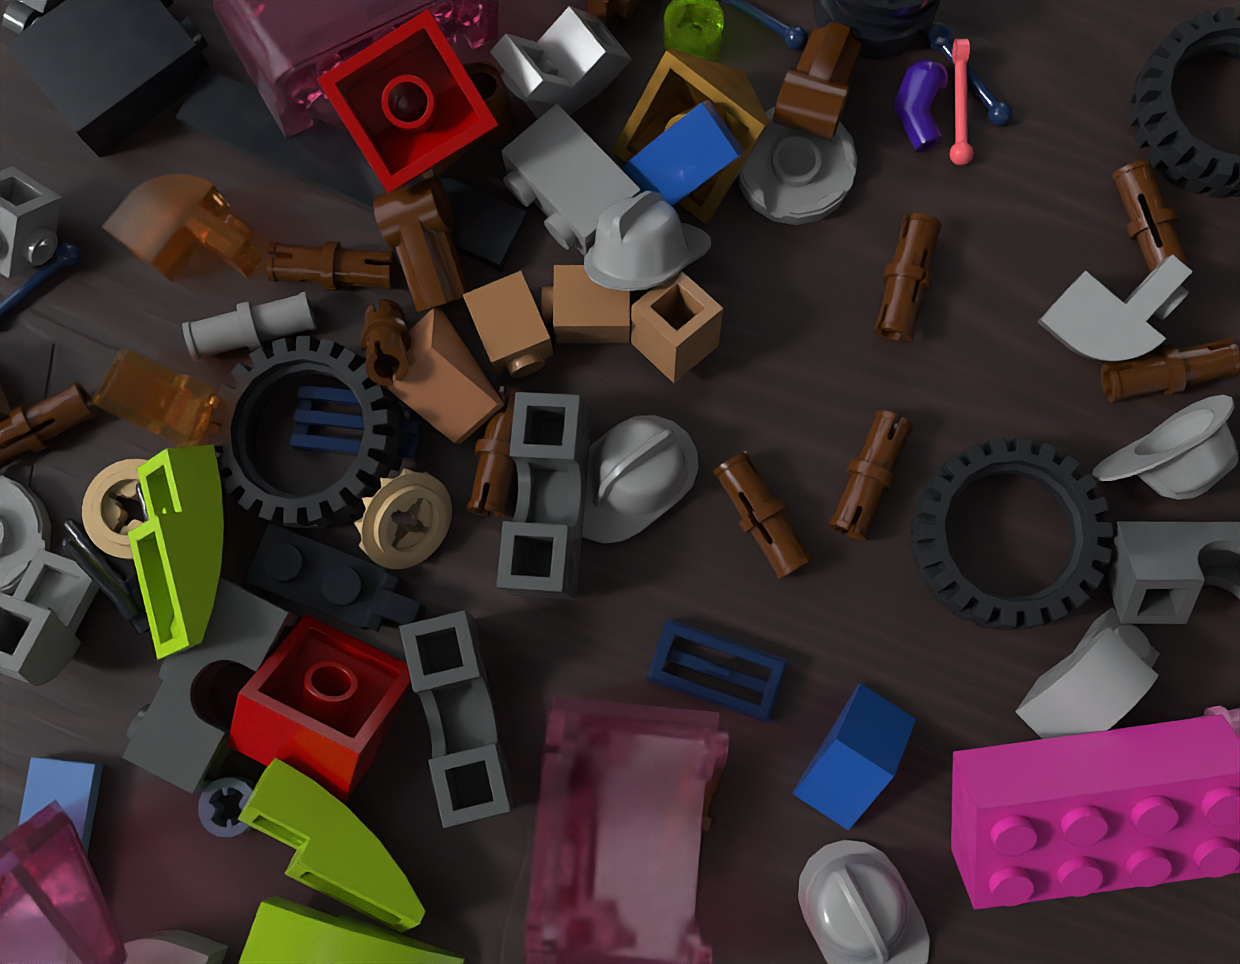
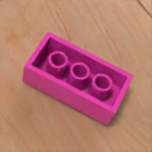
[951,714,1240,910]

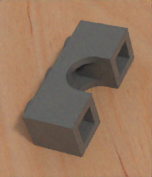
[496,392,593,600]
[1103,521,1240,624]
[122,578,303,794]
[399,610,517,828]

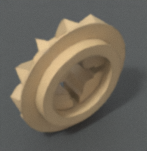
[82,459,148,560]
[354,468,452,569]

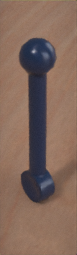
[707,0,808,50]
[926,24,1012,126]
[0,242,82,329]

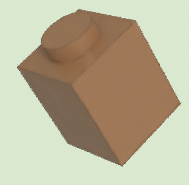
[541,265,630,343]
[631,270,723,383]
[463,271,554,378]

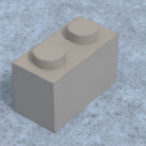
[501,103,641,256]

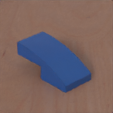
[620,100,745,207]

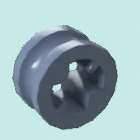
[198,776,256,837]

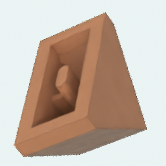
[387,307,504,444]

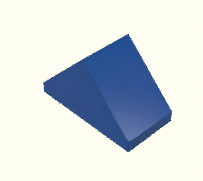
[791,683,916,831]

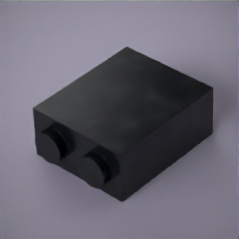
[5,0,212,157]

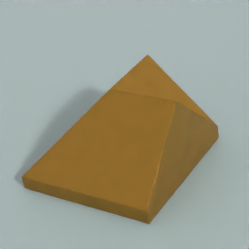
[612,48,770,224]

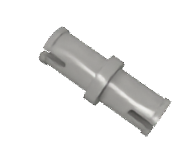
[182,291,317,361]

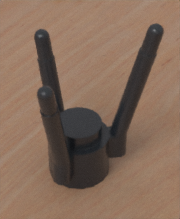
[62,482,150,636]

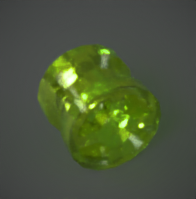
[663,0,724,62]

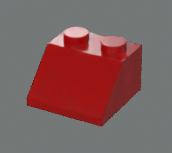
[317,9,499,194]
[227,614,412,804]

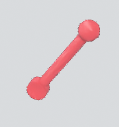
[949,39,974,166]

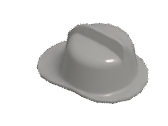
[584,191,711,291]
[1092,395,1238,500]
[582,415,699,544]
[798,840,930,964]

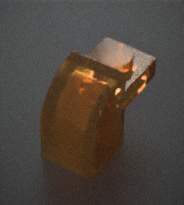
[102,174,263,282]
[90,349,222,447]

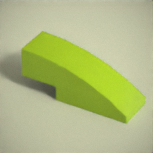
[128,444,224,660]
[237,757,426,933]
[239,895,466,964]

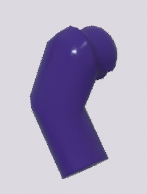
[894,60,948,153]

